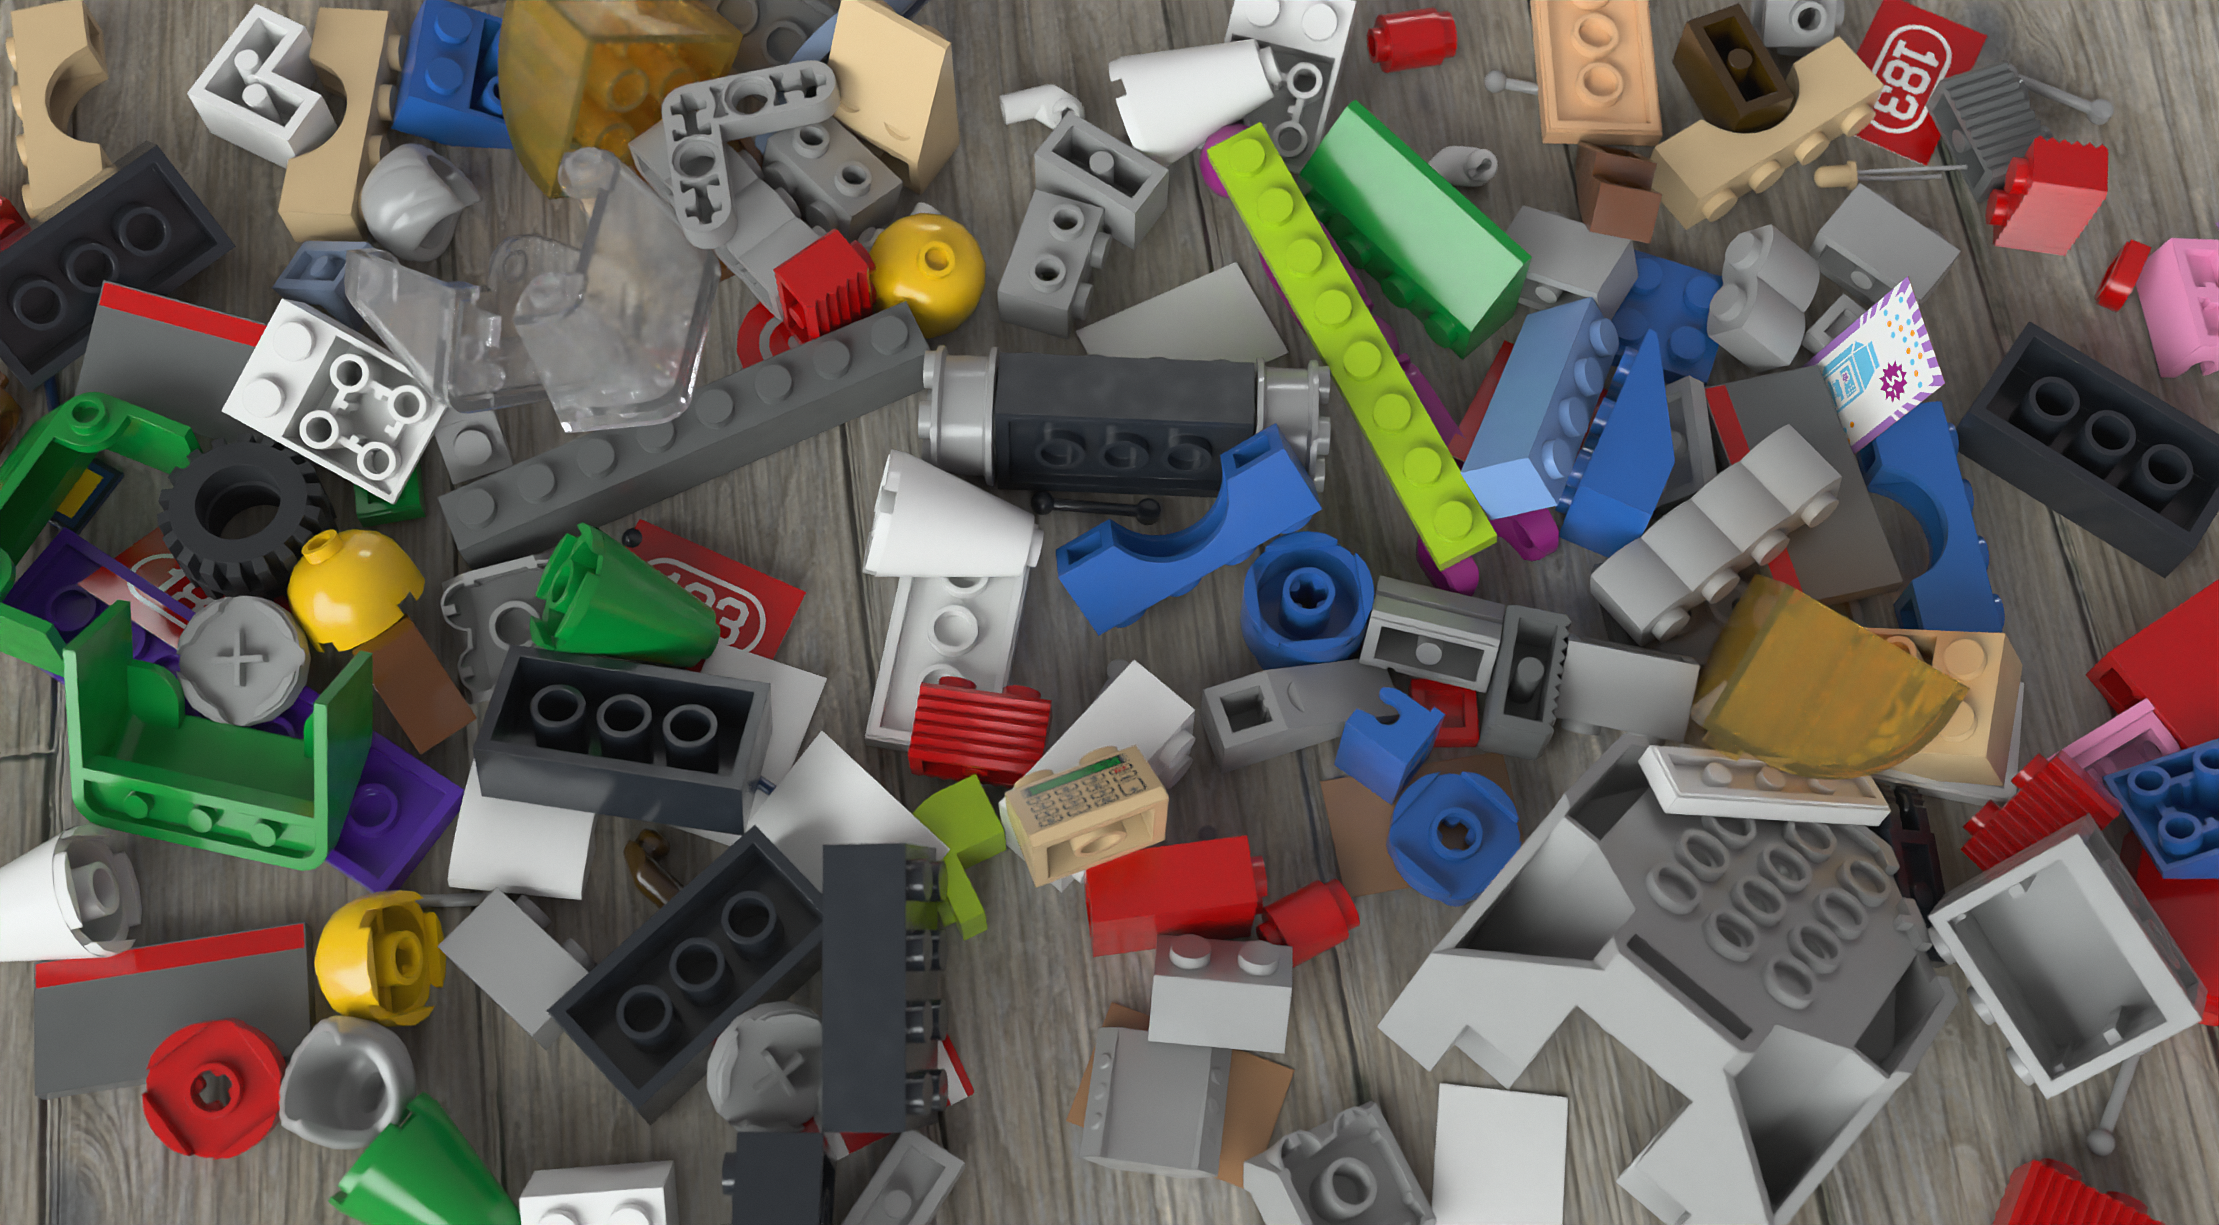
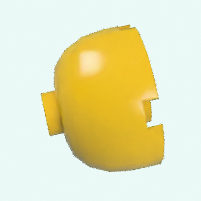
[869,212,986,339]
[287,529,425,653]
[315,890,446,1027]

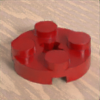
[142,1017,287,1160]

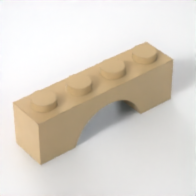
[6,0,112,219]
[278,7,407,242]
[1650,36,1884,230]

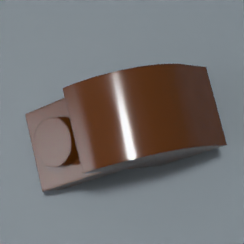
[352,613,477,754]

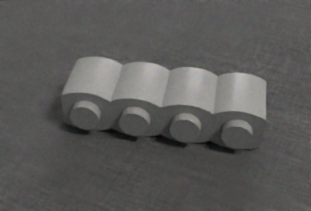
[628,110,827,321]
[1590,424,1842,647]

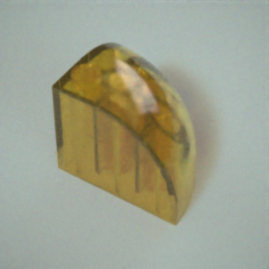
[498,0,743,200]
[1691,574,1970,780]

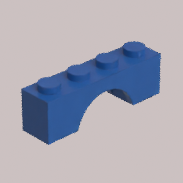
[1856,401,2005,633]
[1056,423,1322,636]

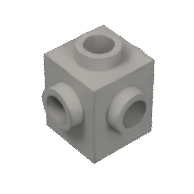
[1750,0,1844,56]

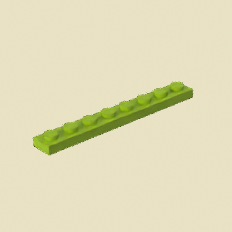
[1207,122,1497,572]

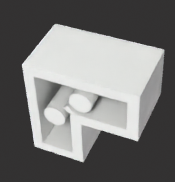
[187,4,338,169]

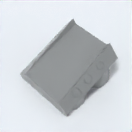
[440,552,590,705]
[1079,1027,1232,1179]
[1243,1101,1437,1225]

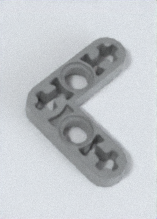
[662,60,841,249]

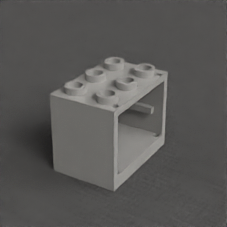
[1928,813,2208,1099]

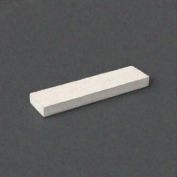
[1638,745,1891,826]

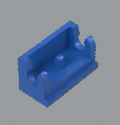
[1334,687,1445,805]

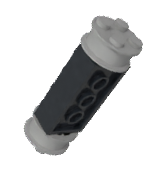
[918,345,1331,498]

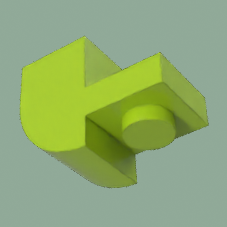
[913,774,1007,941]

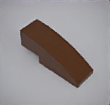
[1576,141,1662,243]

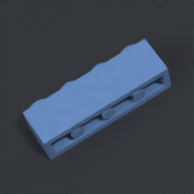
[1460,297,1619,520]

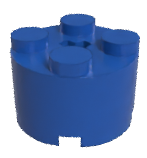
[1240,531,1374,670]

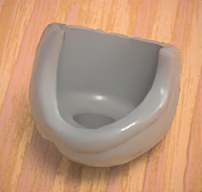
[361,143,483,262]
[279,1015,416,1149]

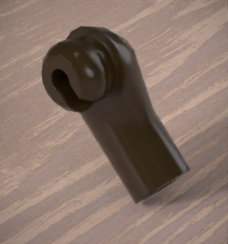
[623,827,685,909]

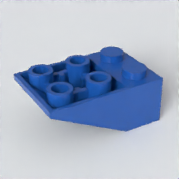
[391,0,599,153]
[1555,329,1675,558]
[2102,738,2219,879]

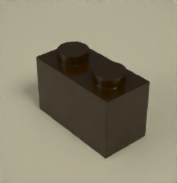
[1672,3,1794,133]

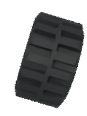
[157,434,339,602]

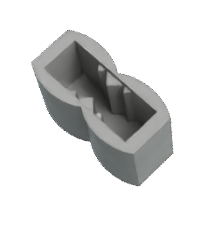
[1707,224,1820,373]

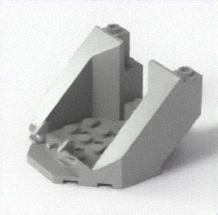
[1377,733,1959,1225]

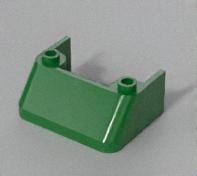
[0,392,204,678]
[62,599,373,871]

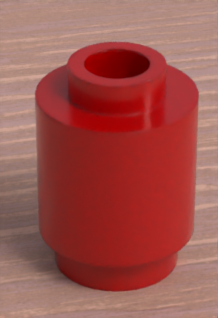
[1366,7,1457,74]
[1255,878,1360,968]

